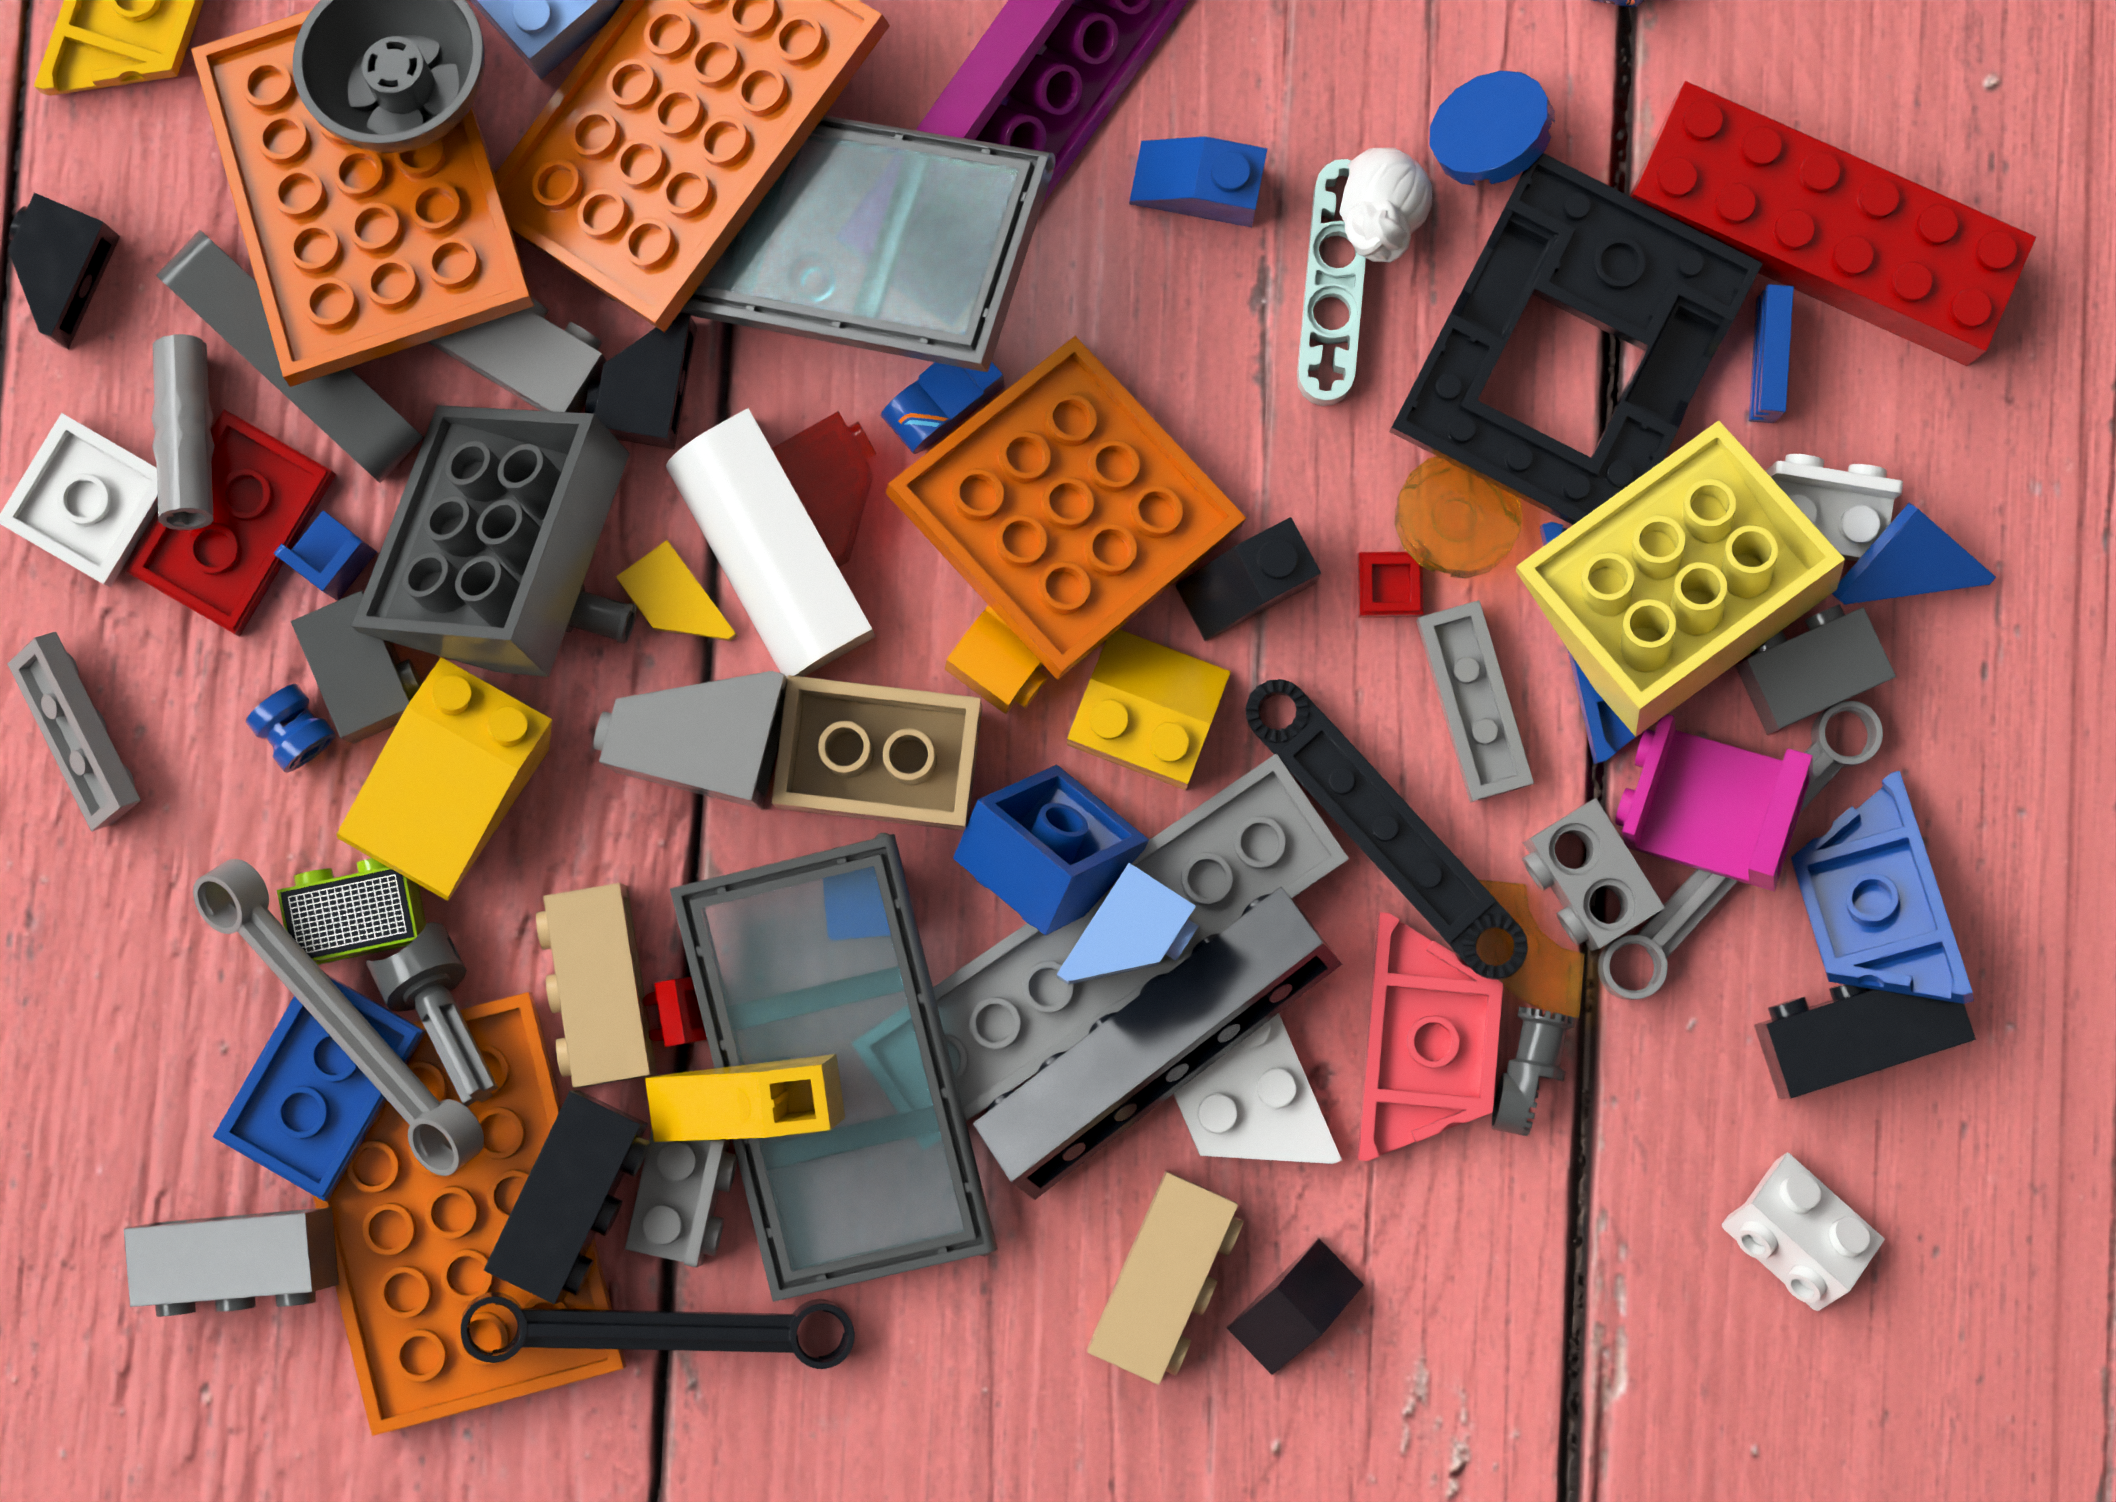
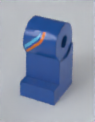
[880,332,1005,454]

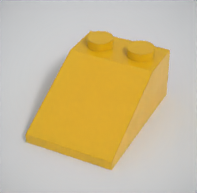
[337,657,552,901]

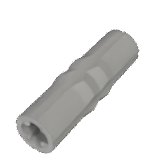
[151,334,214,530]

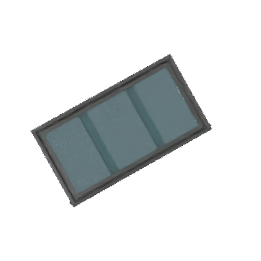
[607,115,1055,372]
[670,833,998,1302]

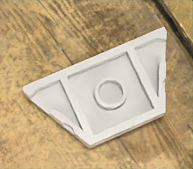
[1173,1013,1342,1164]

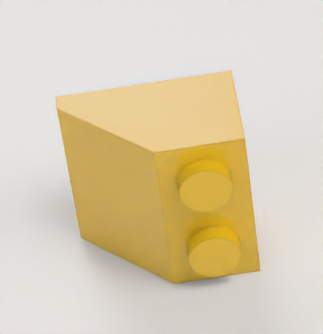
[1067,629,1231,790]

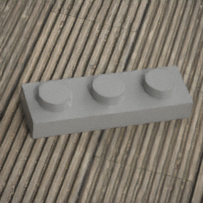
[1416,600,1534,803]
[7,632,141,832]

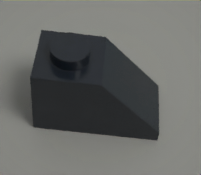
[8,192,120,350]
[585,313,697,450]
[1175,517,1321,642]

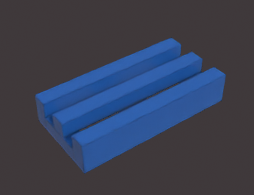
[1749,284,1794,423]

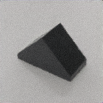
[1226,1238,1364,1375]

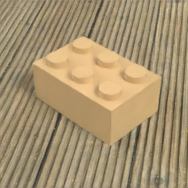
[772,675,983,831]

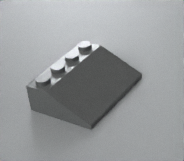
[351,405,630,677]

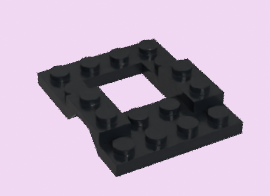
[1389,153,1763,525]

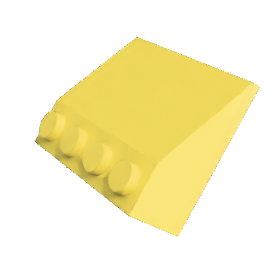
[1516,421,1845,737]

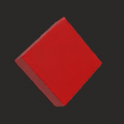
[1357,551,1424,618]

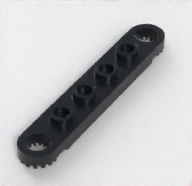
[1245,679,1528,980]

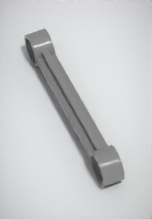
[1598,701,1883,1000]
[193,859,484,1176]

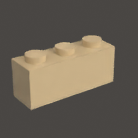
[536,883,658,1088]
[1087,1171,1244,1385]

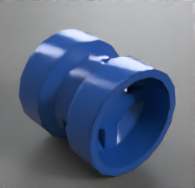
[246,684,336,773]

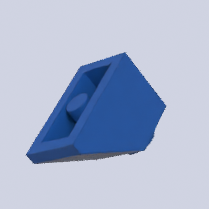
[1129,136,1268,228]

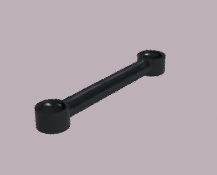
[461,1292,855,1369]

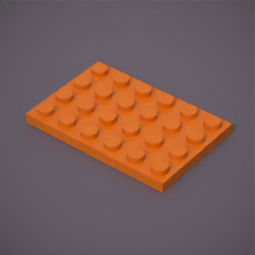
[495,0,890,333]
[191,9,535,387]
[313,992,627,1436]

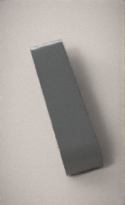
[156,230,424,483]

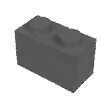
[291,590,422,744]
[1735,604,1896,735]

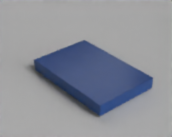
[213,973,426,1201]

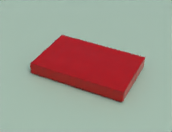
[126,409,336,637]

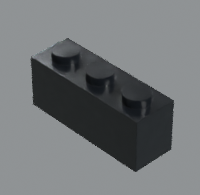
[1754,984,1976,1099]
[483,1090,651,1304]

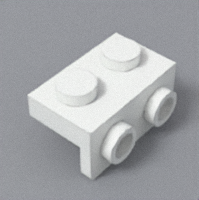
[1722,1152,1885,1311]

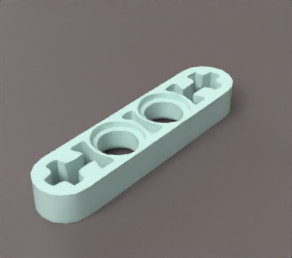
[1297,159,1366,406]

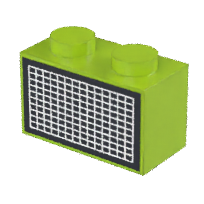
[277,858,426,965]

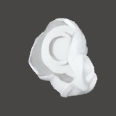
[1339,148,1432,263]

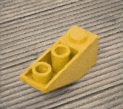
[645,1054,845,1142]

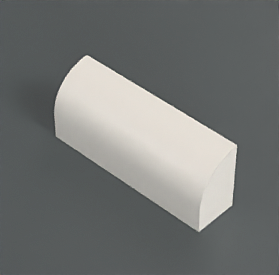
[666,408,876,678]

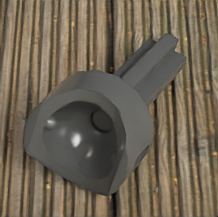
[366,922,498,1106]

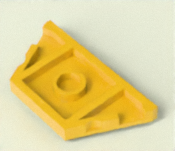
[34,0,204,96]

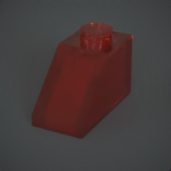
[772,411,876,567]

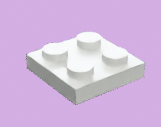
[0,413,158,588]

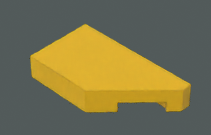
[616,540,738,641]

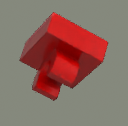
[643,977,708,1047]

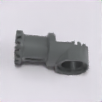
[1491,1007,1576,1136]

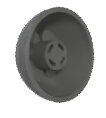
[293,0,485,153]

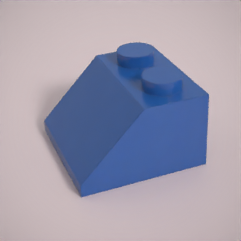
[953,764,1149,936]

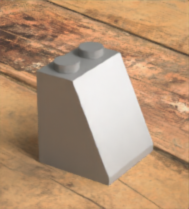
[593,671,787,810]

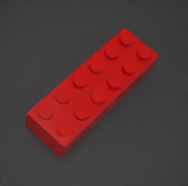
[1630,81,2036,366]

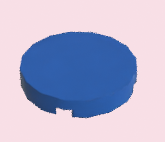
[1429,71,1555,186]

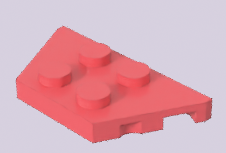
[1357,912,1503,1161]

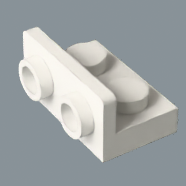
[1766,454,1903,561]

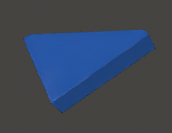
[1832,503,1996,605]

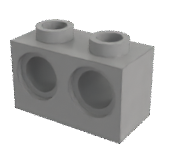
[1522,798,1665,951]

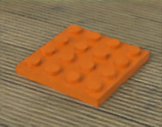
[885,335,1246,680]

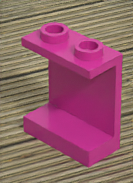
[1615,714,1813,892]

